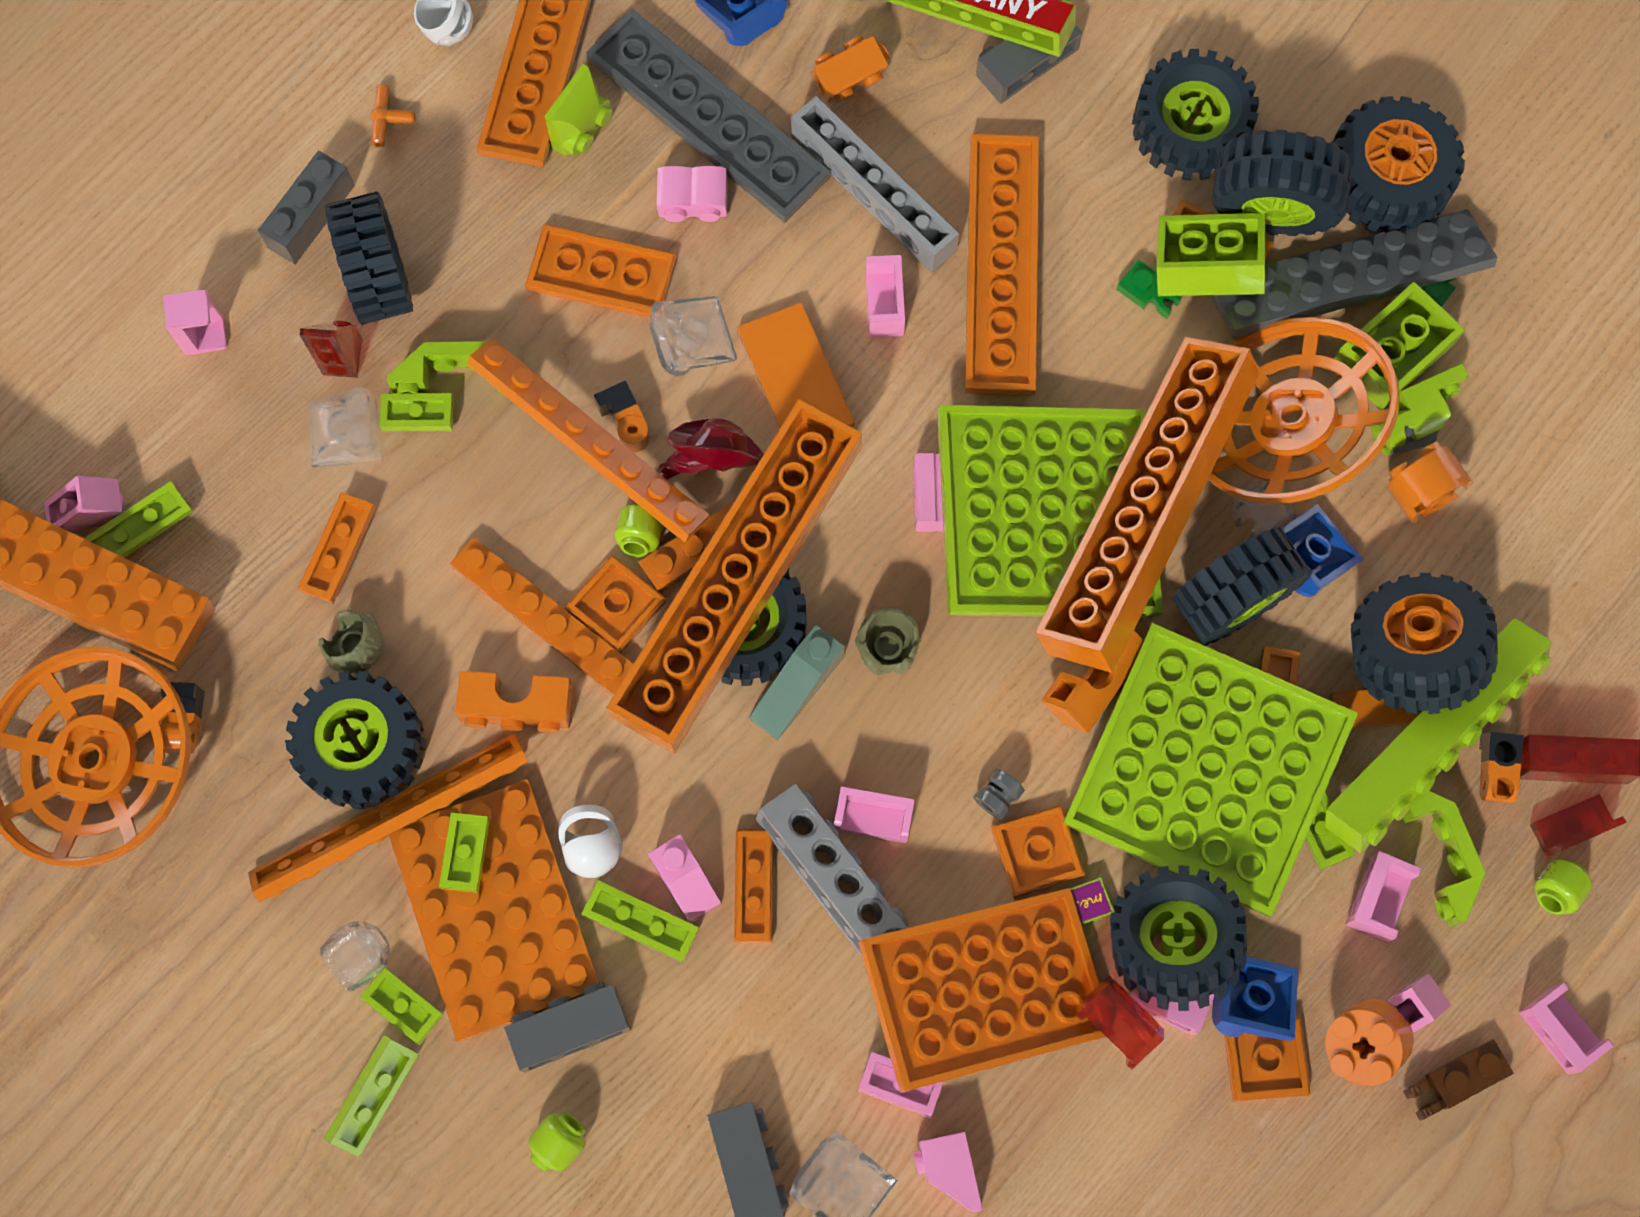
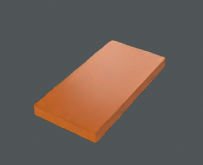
[525,224,677,320]
[737,302,855,429]

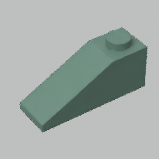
[749,625,845,741]

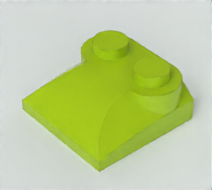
[544,64,613,156]

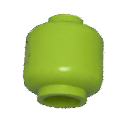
[614,503,664,557]
[1534,859,1592,915]
[528,1112,586,1171]

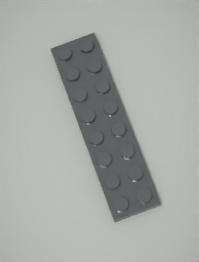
[586,9,831,223]
[1211,209,1498,339]

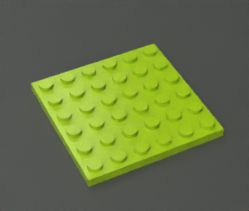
[937,405,1163,617]
[1063,623,1358,918]

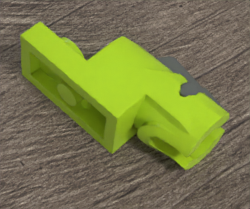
[1371,364,1469,456]

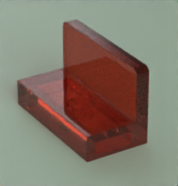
[1530,794,1627,858]

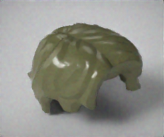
[855,606,921,675]
[318,610,384,674]

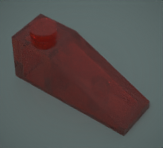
[299,321,363,378]

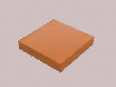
[565,554,667,653]
[991,805,1085,898]
[1224,1018,1311,1102]

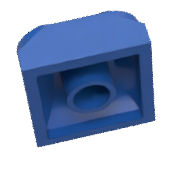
[695,0,788,46]
[1282,504,1363,597]
[1212,956,1298,1041]

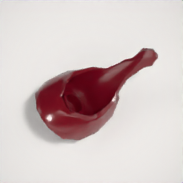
[634,418,764,503]

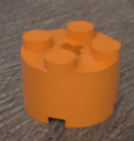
[1387,441,1473,523]
[1325,999,1414,1086]

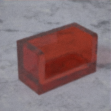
[1076,974,1164,1070]

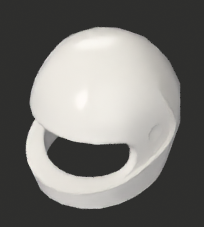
[414,0,474,47]
[558,805,622,878]

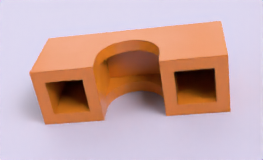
[1041,630,1144,734]
[455,671,573,733]

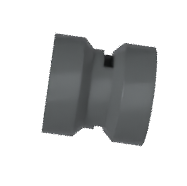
[973,768,1025,820]

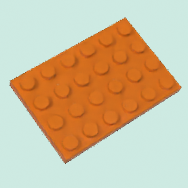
[389,779,599,1043]
[858,888,1115,1093]

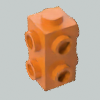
[810,35,889,103]

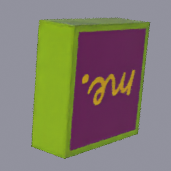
[1070,878,1115,925]

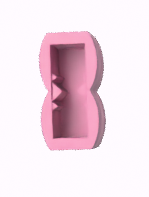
[657,166,728,222]

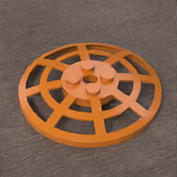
[1208,317,1400,504]
[0,647,191,868]

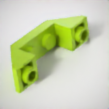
[387,341,504,395]
[1402,791,1486,929]

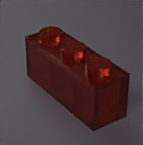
[1520,734,1640,785]

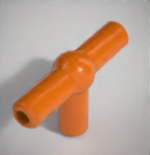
[371,84,415,148]

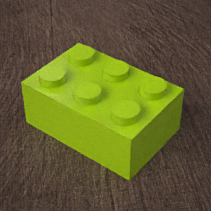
[1157,213,1265,296]
[1334,282,1465,410]

